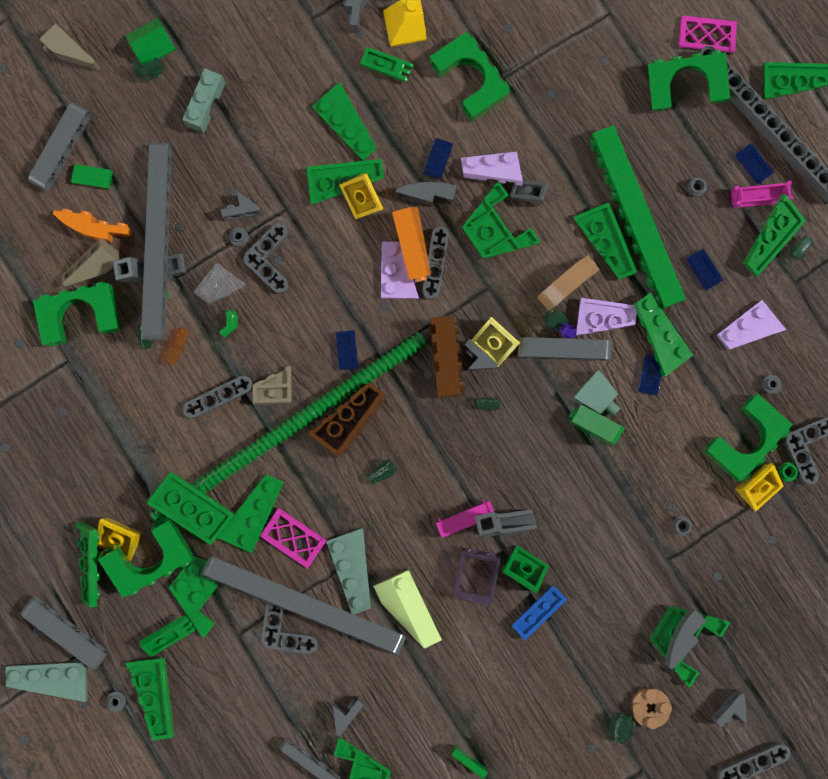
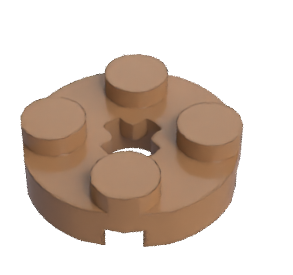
[631,688,672,729]

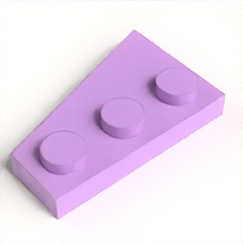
[381,242,419,299]

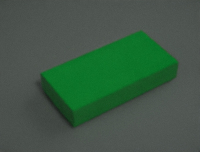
[71,164,113,190]
[451,745,488,779]

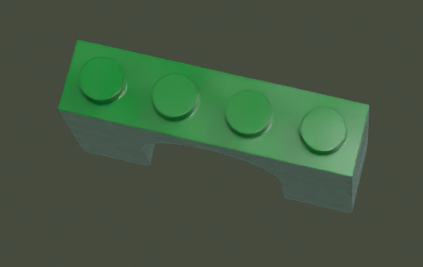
[429,32,510,122]
[648,50,730,112]
[33,282,122,347]
[702,394,793,482]
[98,516,193,598]

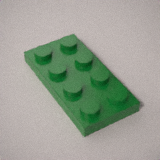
[147,470,234,545]

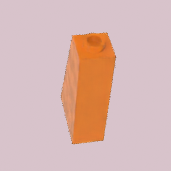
[392,207,431,282]

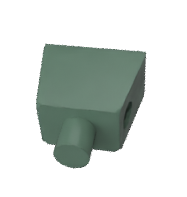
[571,370,620,417]

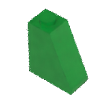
[569,405,625,446]

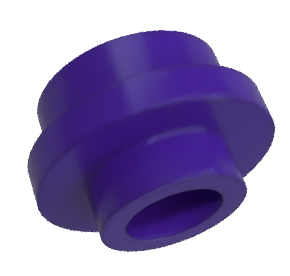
[558,323,577,339]

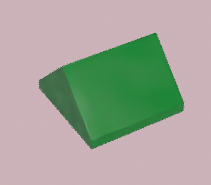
[125,18,176,68]
[501,545,549,593]

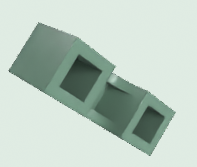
[182,68,225,134]

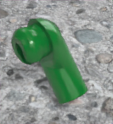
[219,310,238,338]

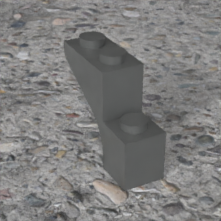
[475,510,538,539]

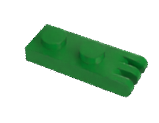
[360,47,414,83]
[139,615,196,657]

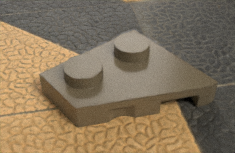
[253,366,292,405]

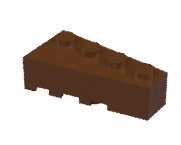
[430,316,464,398]
[308,382,387,458]

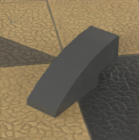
[396,182,457,207]
[665,608,706,670]

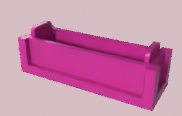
[731,181,793,208]
[436,499,495,538]

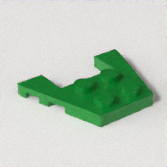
[462,182,541,259]
[169,556,220,638]
[649,605,730,688]
[334,737,391,779]

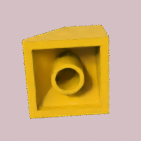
[383,0,427,47]

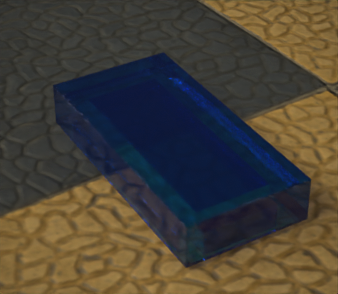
[423,138,453,180]
[735,143,774,185]
[686,248,723,291]
[336,330,359,370]
[638,354,662,396]

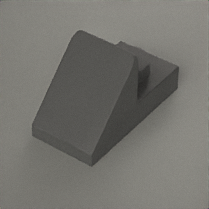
[510,180,548,207]
[221,192,262,221]
[464,339,498,371]
[711,689,747,728]
[333,697,365,737]

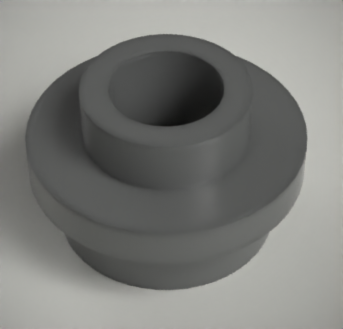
[687,177,707,196]
[229,227,249,246]
[762,375,782,394]
[672,516,692,536]
[106,691,126,712]

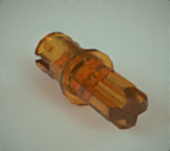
[165,327,190,365]

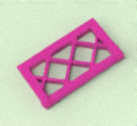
[678,15,737,54]
[260,508,327,569]

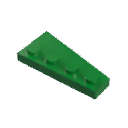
[762,62,828,100]
[312,82,377,161]
[307,159,384,205]
[743,194,806,276]
[573,203,637,280]
[633,293,693,377]
[217,474,284,553]
[75,522,99,608]
[125,657,174,740]

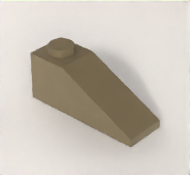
[40,23,100,71]
[62,238,119,286]

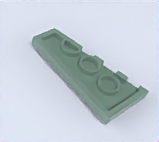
[326,528,371,615]
[6,661,88,702]

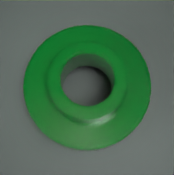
[778,462,798,482]

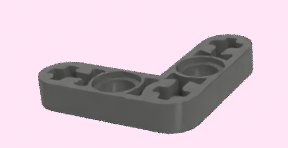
[244,223,289,294]
[783,417,828,484]
[261,602,318,654]

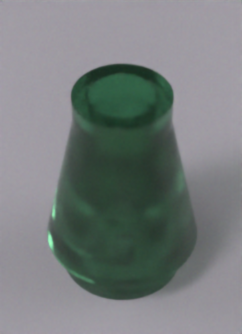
[367,459,397,485]

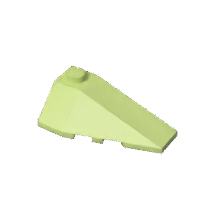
[374,569,442,648]

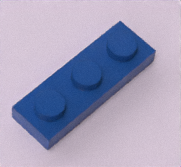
[511,585,567,640]

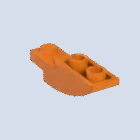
[53,209,133,244]

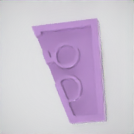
[461,152,523,186]
[575,298,637,336]
[716,300,786,350]

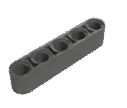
[28,102,91,191]
[518,337,612,361]
[20,596,108,670]

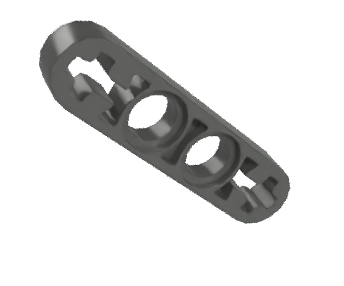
[423,226,449,300]
[183,376,253,419]
[279,738,343,779]
[717,742,791,779]

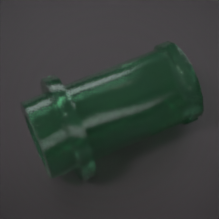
[790,236,814,260]
[137,324,153,349]
[477,396,500,412]

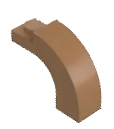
[537,256,600,312]

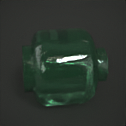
[607,712,635,744]

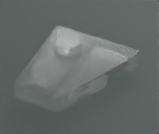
[194,262,247,305]

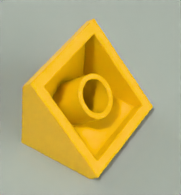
[340,172,383,219]
[735,463,784,512]
[97,518,143,561]

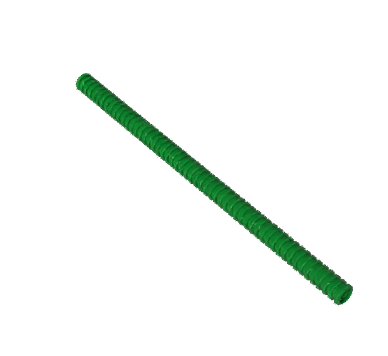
[150,332,427,522]

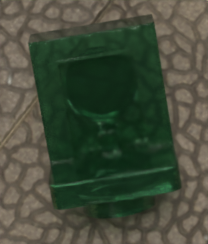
[132,57,165,83]
[543,306,569,332]

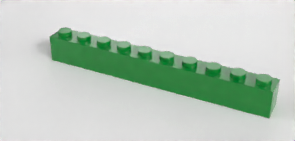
[589,125,686,310]

